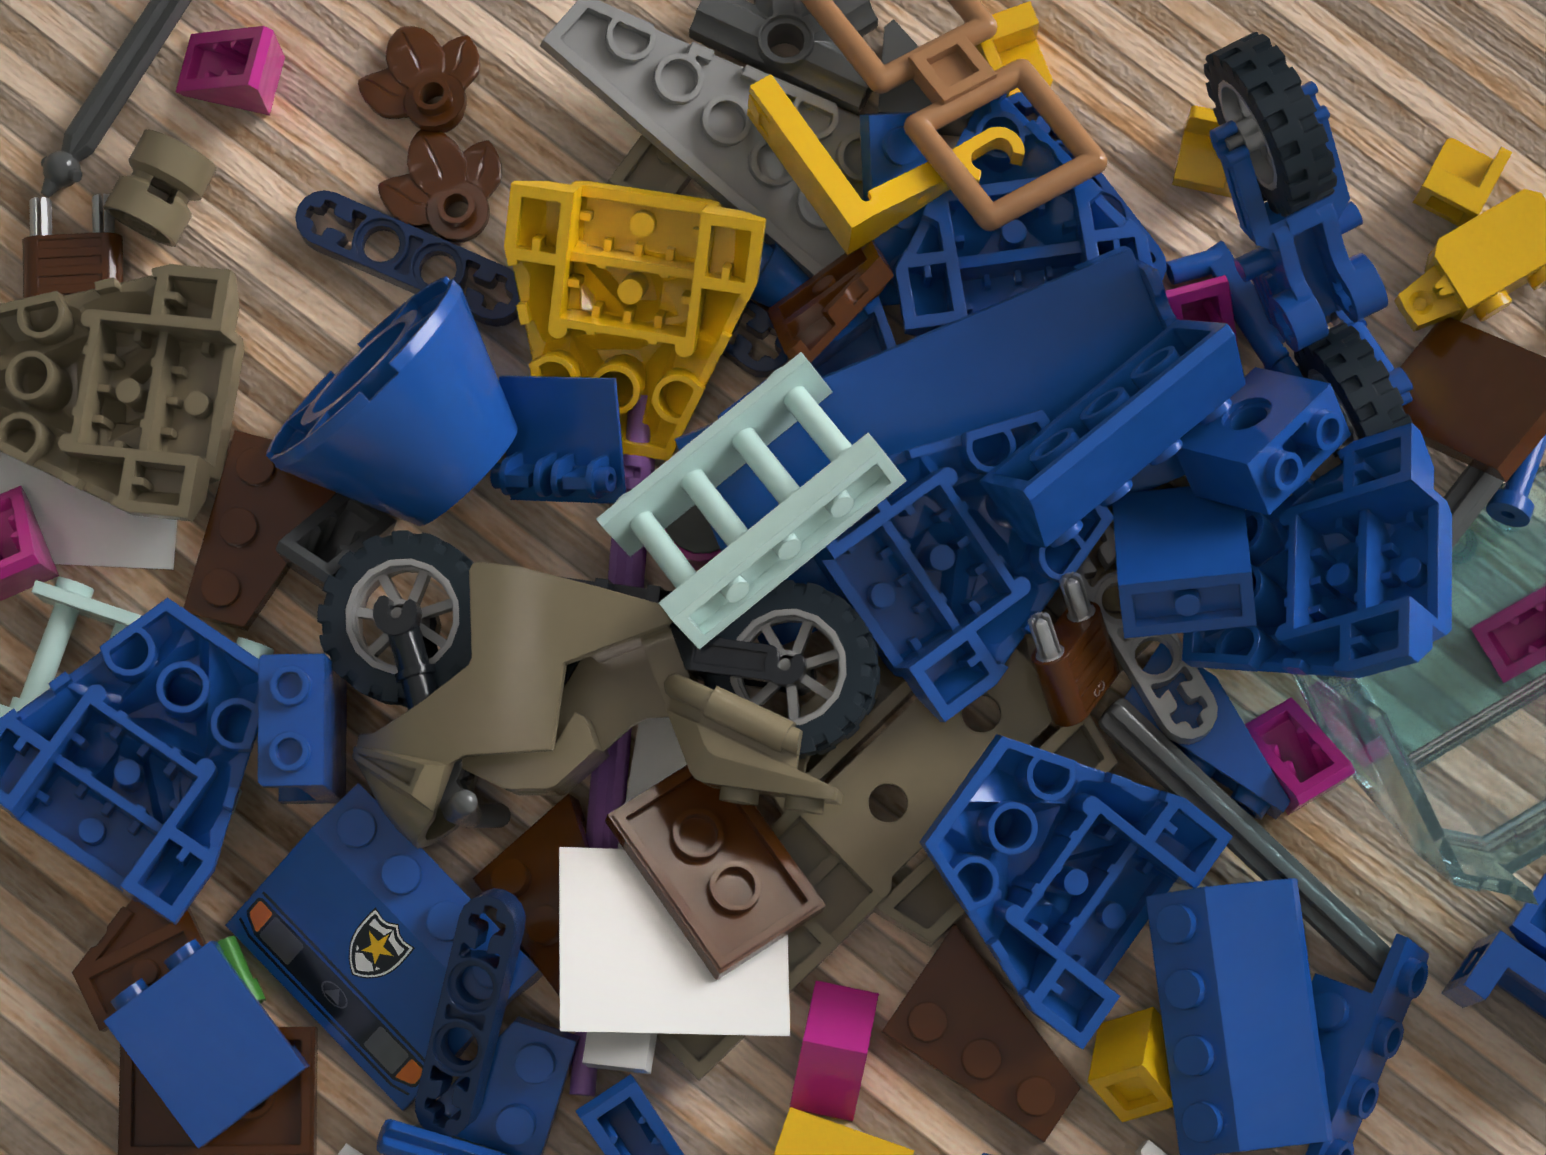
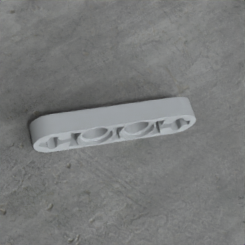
[1076,526,1218,745]

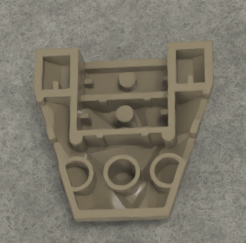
[0,264,244,522]

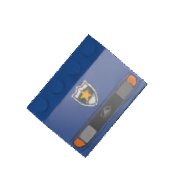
[225,783,543,1111]

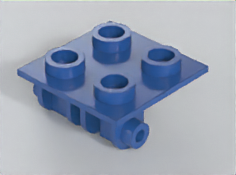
[490,376,626,504]

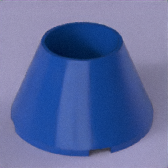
[266,276,518,527]

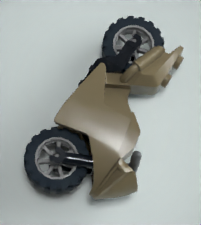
[317,530,880,849]

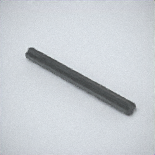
[1098,698,1391,983]

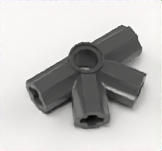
[689,0,878,116]

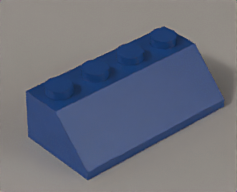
[979,319,1246,548]
[1146,878,1333,1155]

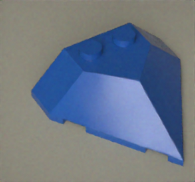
[895,93,1153,336]

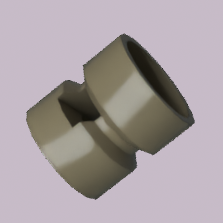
[103,129,217,247]

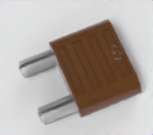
[22,194,123,298]
[1028,572,1120,727]

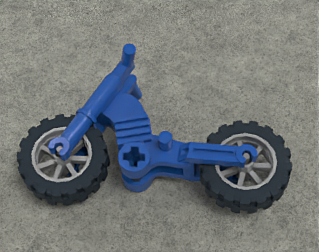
[1166,32,1413,463]

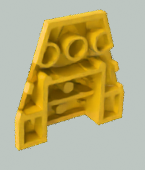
[504,181,767,461]

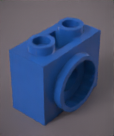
[1176,367,1352,515]

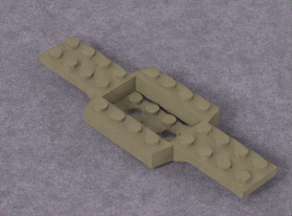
[657,475,1190,1081]

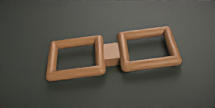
[801,0,1108,231]

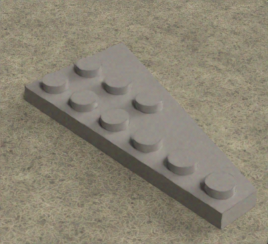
[540,0,863,278]

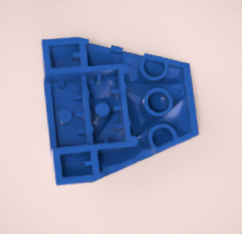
[814,410,1114,722]
[1182,423,1452,679]
[0,597,259,925]
[920,734,1233,1050]

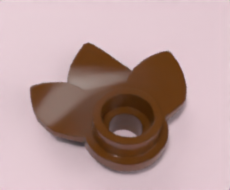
[358,26,480,133]
[378,129,502,243]

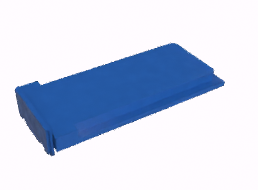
[674,246,1185,645]

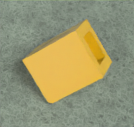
[975,1,1053,98]
[1172,105,1232,198]
[1412,138,1512,227]
[1087,1007,1173,1123]

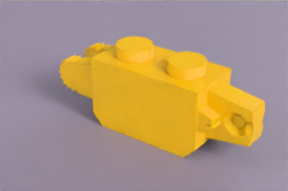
[1394,189,1546,332]

